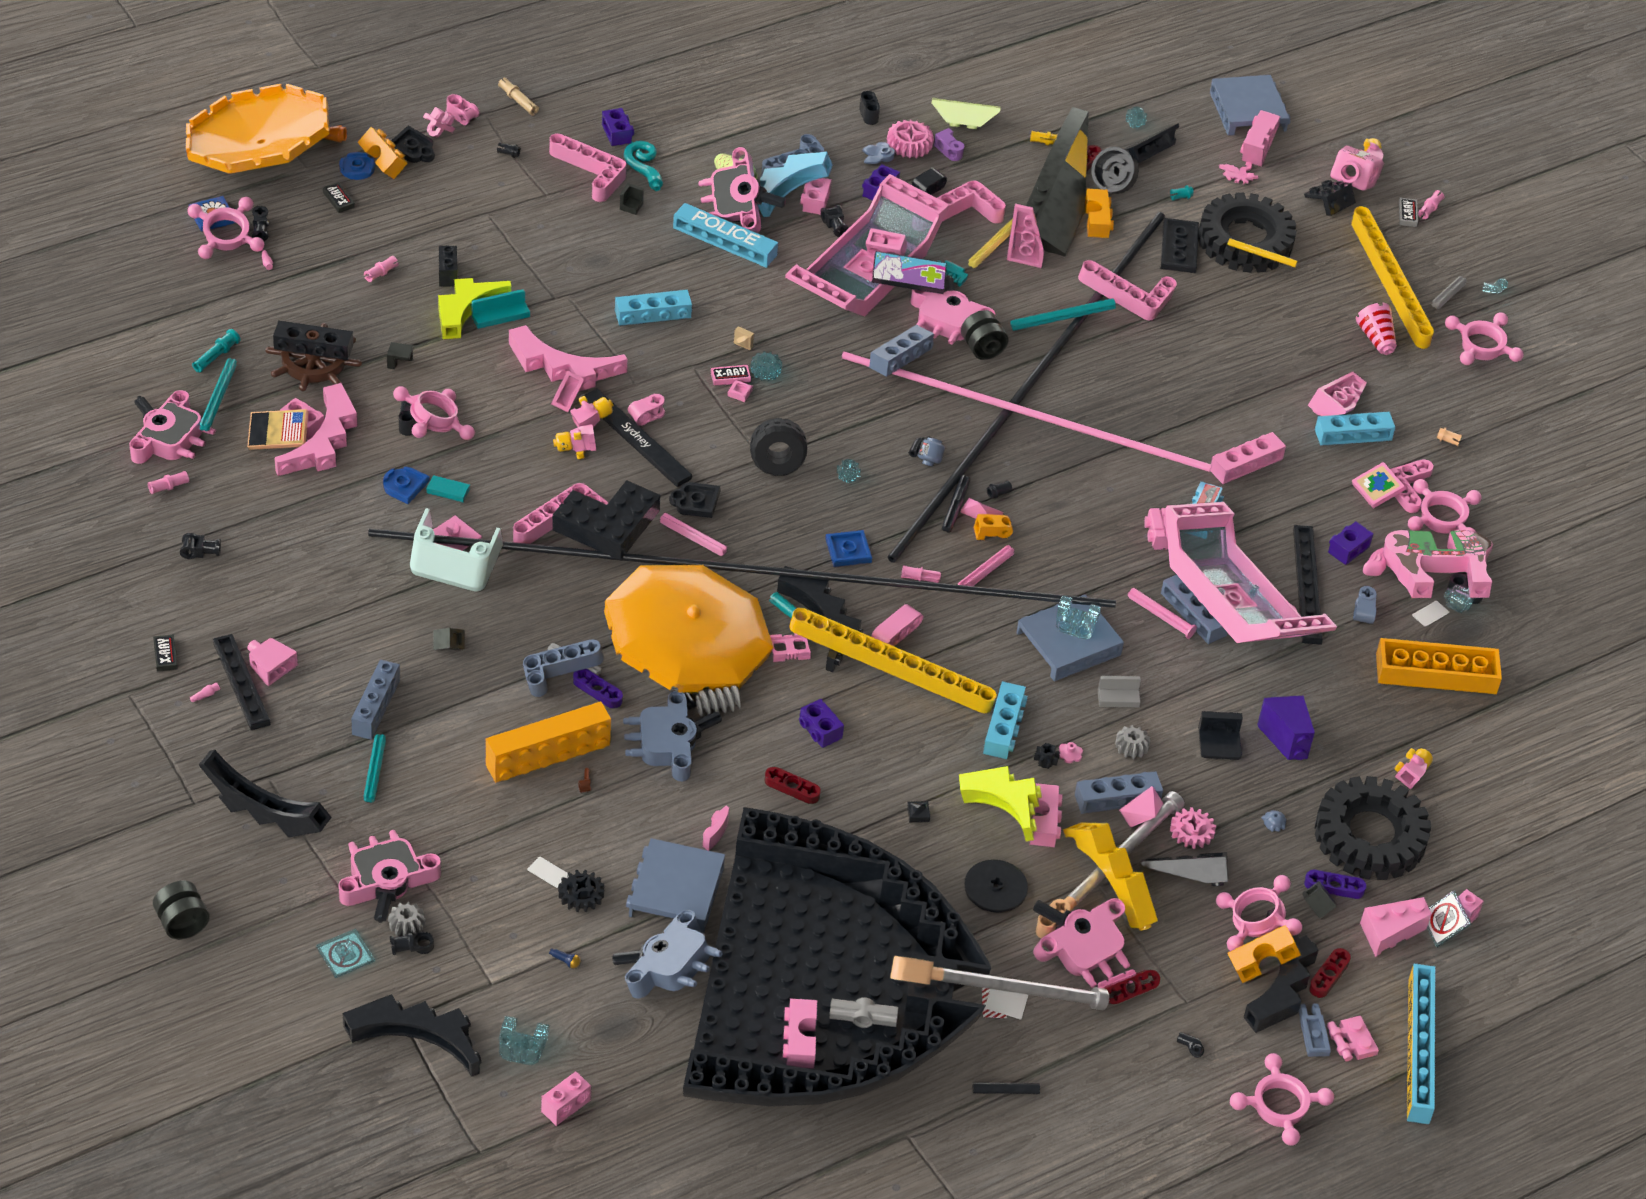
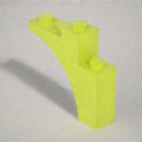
[438,278,511,339]
[959,766,1042,842]

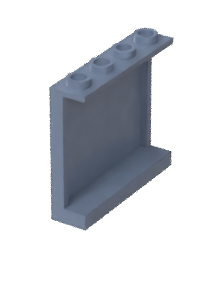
[1210,75,1290,135]
[1016,594,1124,681]
[626,838,725,933]

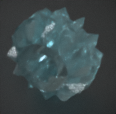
[750,351,782,382]

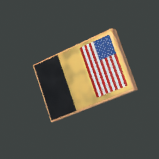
[248,409,309,450]

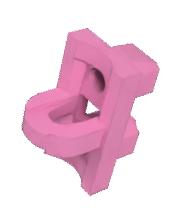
[423,107,455,137]

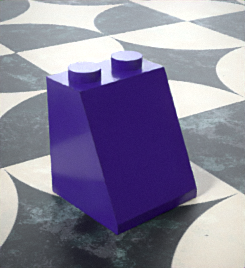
[1257,695,1315,760]

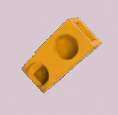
[973,514,1013,540]

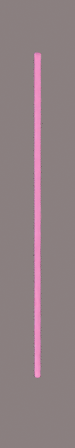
[842,352,1212,472]

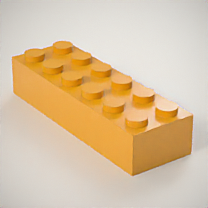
[1376,638,1502,694]
[486,701,611,783]

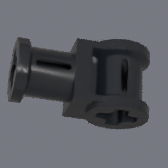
[252,205,269,242]
[820,205,849,237]
[180,533,221,559]

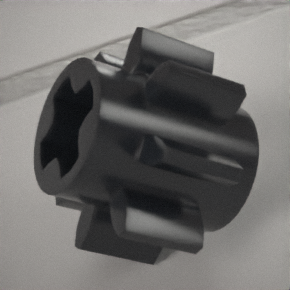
[1034,743,1060,769]

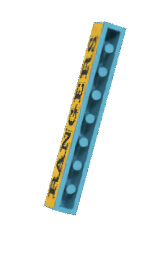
[1407,964,1435,1124]

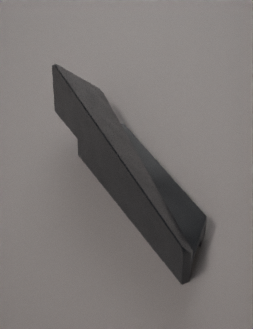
[1111,123,1180,165]

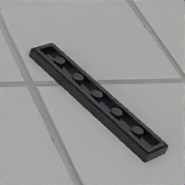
[213,634,271,731]

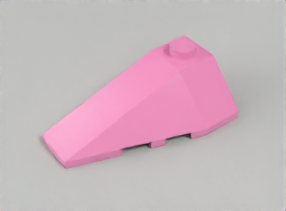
[1007,204,1044,268]
[1308,372,1367,416]

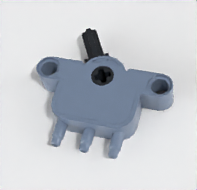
[623,691,722,781]
[612,910,722,998]

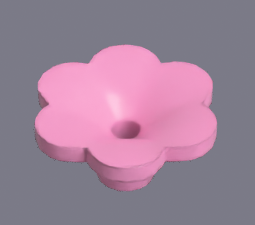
[1059,742,1083,763]

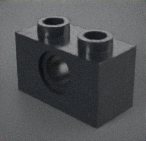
[439,245,457,287]

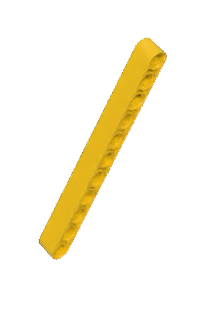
[1351,206,1434,349]
[789,608,997,713]

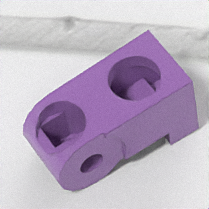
[934,128,964,161]

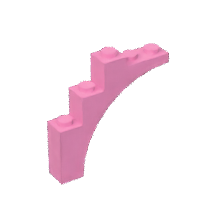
[509,325,627,392]
[275,383,357,476]

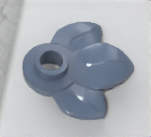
[862,142,895,164]

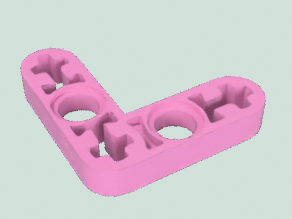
[1390,459,1433,513]

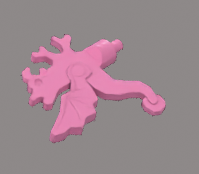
[1219,162,1258,184]

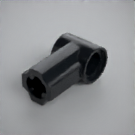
[398,401,416,436]

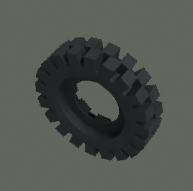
[1198,192,1297,273]
[1314,776,1431,880]

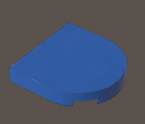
[383,467,430,504]

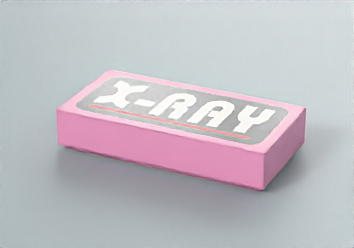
[711,365,751,386]

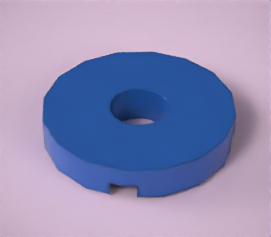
[339,152,375,180]

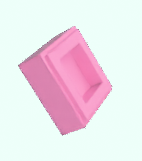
[728,380,753,402]

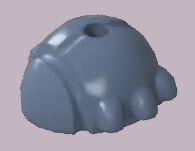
[1262,810,1287,832]

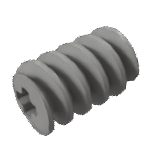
[696,685,741,717]

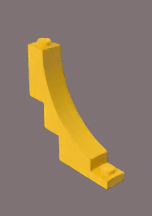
[1063,823,1158,931]

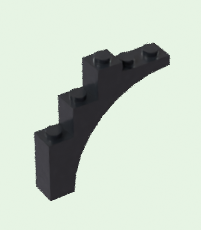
[777,566,863,672]
[199,750,332,838]
[1243,908,1319,1033]
[342,994,482,1077]

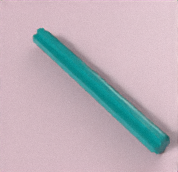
[1010,299,1116,331]
[200,358,237,432]

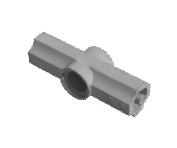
[830,998,899,1028]

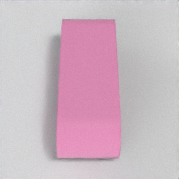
[871,604,923,646]

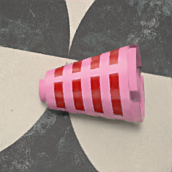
[1356,303,1397,355]

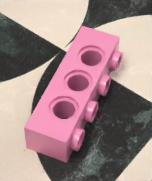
[1211,432,1286,484]

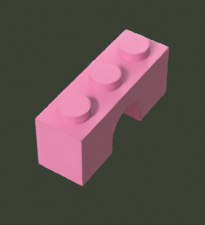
[1030,783,1062,847]
[783,999,817,1069]

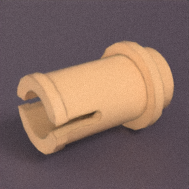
[1437,428,1462,446]

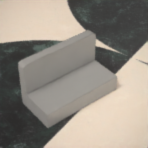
[1098,676,1141,708]

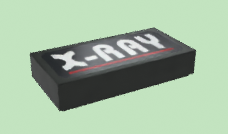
[322,182,355,213]
[153,634,178,672]

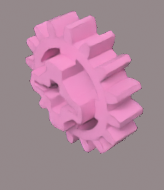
[1170,808,1216,849]

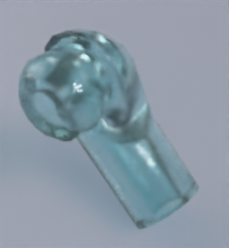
[1482,278,1508,294]

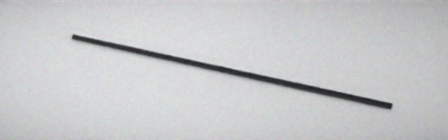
[887,212,1165,563]

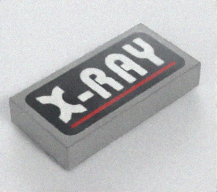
[1399,198,1418,227]

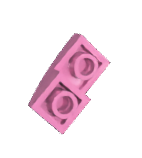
[703,806,729,851]

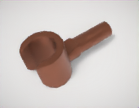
[578,768,591,793]

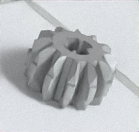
[1115,725,1150,760]
[388,901,426,937]

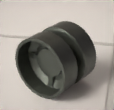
[961,310,1009,360]
[153,881,210,940]

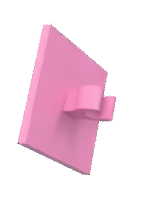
[433,515,482,551]

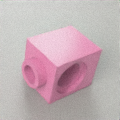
[1455,889,1483,928]

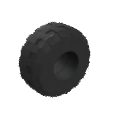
[750,418,808,476]

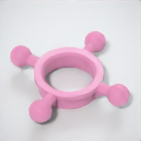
[188,197,264,259]
[1445,312,1524,365]
[393,386,475,440]
[1408,479,1482,534]
[1216,875,1302,951]
[1230,1053,1334,1146]

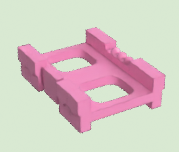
[770,633,811,662]

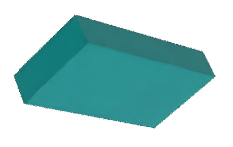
[427,475,470,502]

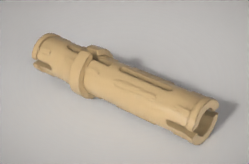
[498,78,539,115]

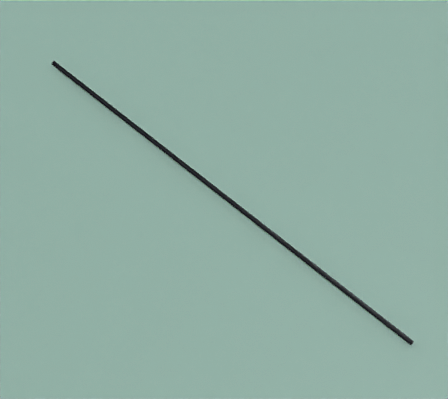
[368,529,1116,608]

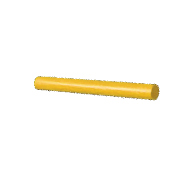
[1228,239,1297,267]

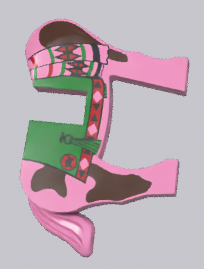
[1363,530,1493,598]

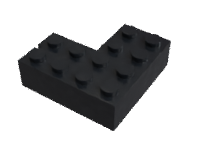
[552,480,661,561]

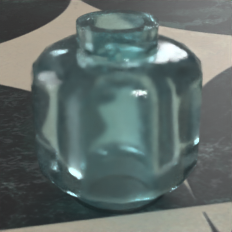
[1444,584,1474,613]

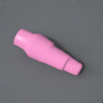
[262,250,273,270]
[190,683,220,702]

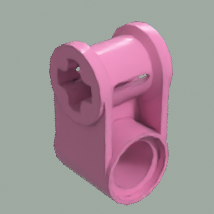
[446,94,479,125]
[628,394,665,426]

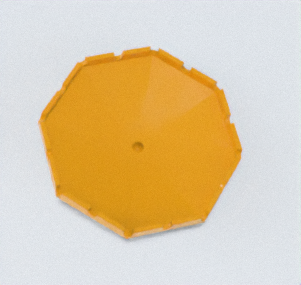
[186,84,330,174]
[604,565,774,693]

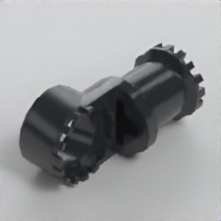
[389,931,434,955]

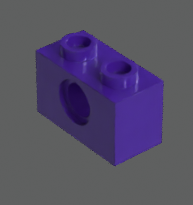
[1328,521,1373,565]

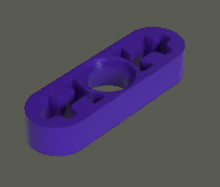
[573,669,623,708]
[1304,870,1366,899]

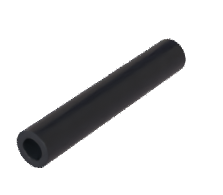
[972,1082,1040,1094]

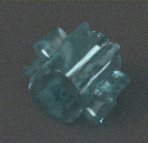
[1125,107,1147,128]
[837,459,861,483]

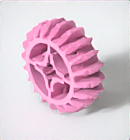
[887,120,934,159]

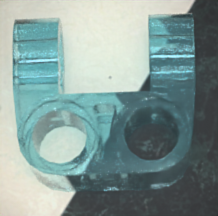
[1056,595,1101,639]
[499,1016,550,1065]

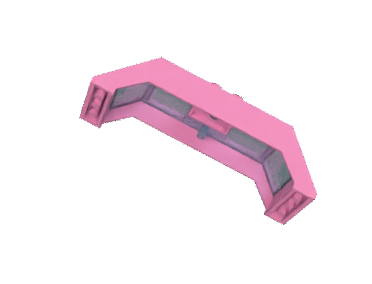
[785,174,949,317]
[1165,502,1337,643]

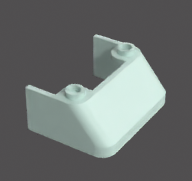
[410,508,503,592]

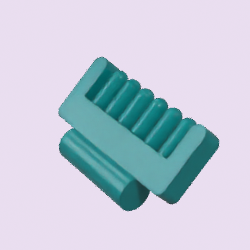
[938,260,968,287]

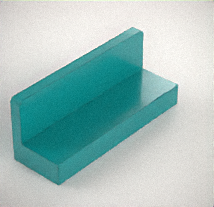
[472,289,530,329]

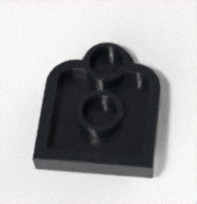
[391,125,435,163]
[669,482,721,518]

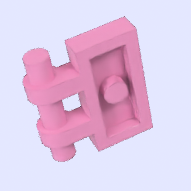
[1327,1016,1379,1062]

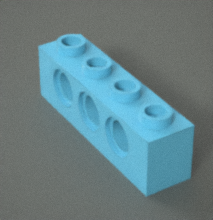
[615,290,692,326]
[1315,412,1395,445]
[983,681,1028,759]

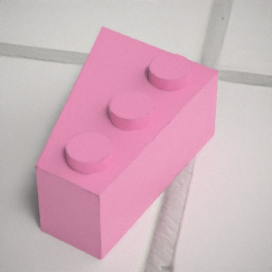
[1240,110,1280,167]
[1360,897,1431,957]

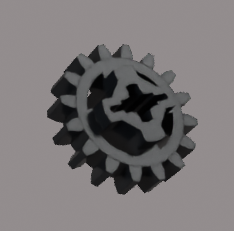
[558,870,605,912]

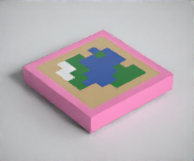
[1352,462,1405,509]

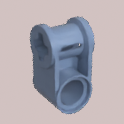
[1353,586,1377,624]

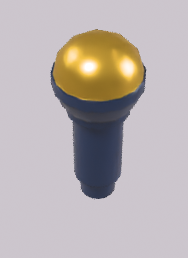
[549,948,581,969]

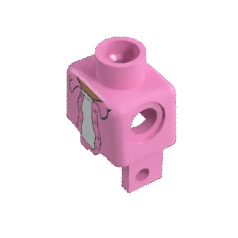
[1330,146,1384,191]

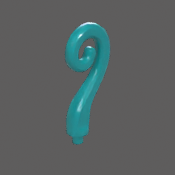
[624,141,663,191]

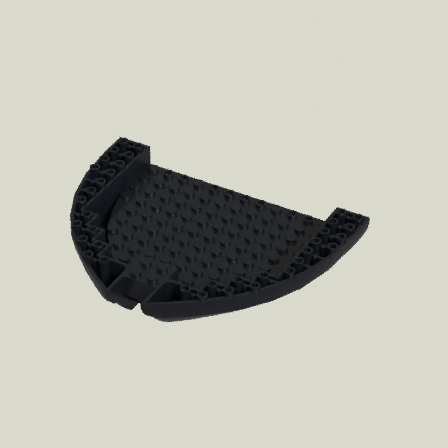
[683,807,991,1107]

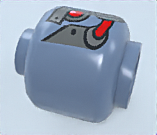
[918,437,945,467]

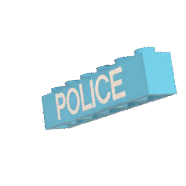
[673,203,778,268]

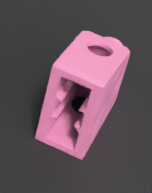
[248,638,298,686]

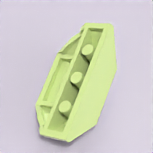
[932,98,1001,129]

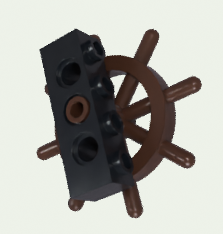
[265,320,362,391]

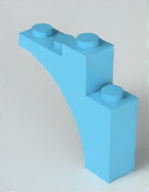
[757,152,833,217]

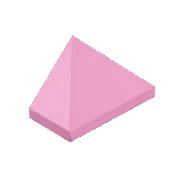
[551,370,584,413]
[960,498,1003,519]
[1119,786,1164,827]

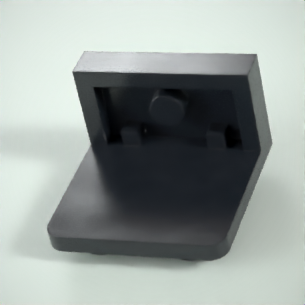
[1304,180,1356,216]
[1198,711,1243,760]

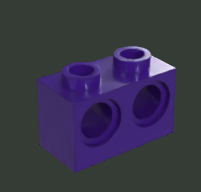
[602,108,634,146]
[862,164,900,201]
[799,699,844,748]

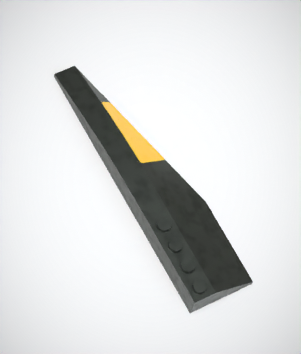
[1026,107,1089,257]

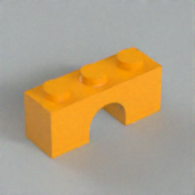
[357,127,408,179]
[1085,189,1114,238]
[1228,925,1301,984]

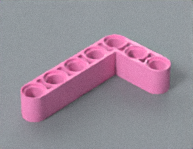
[549,134,626,202]
[912,181,1006,231]
[1078,260,1177,321]
[513,483,608,544]

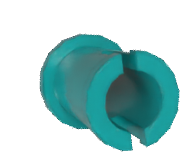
[1170,185,1194,200]

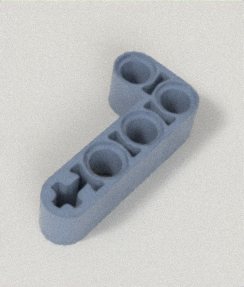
[761,134,824,176]
[523,639,604,697]

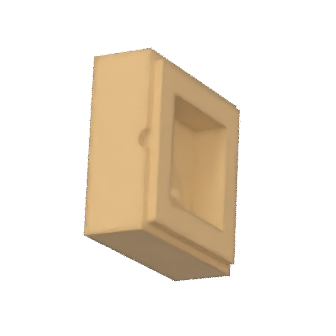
[734,326,754,350]

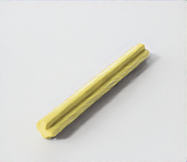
[968,218,1013,268]

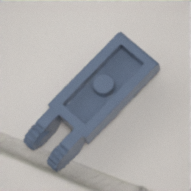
[1299,1004,1331,1057]

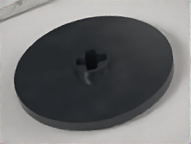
[964,859,1028,913]

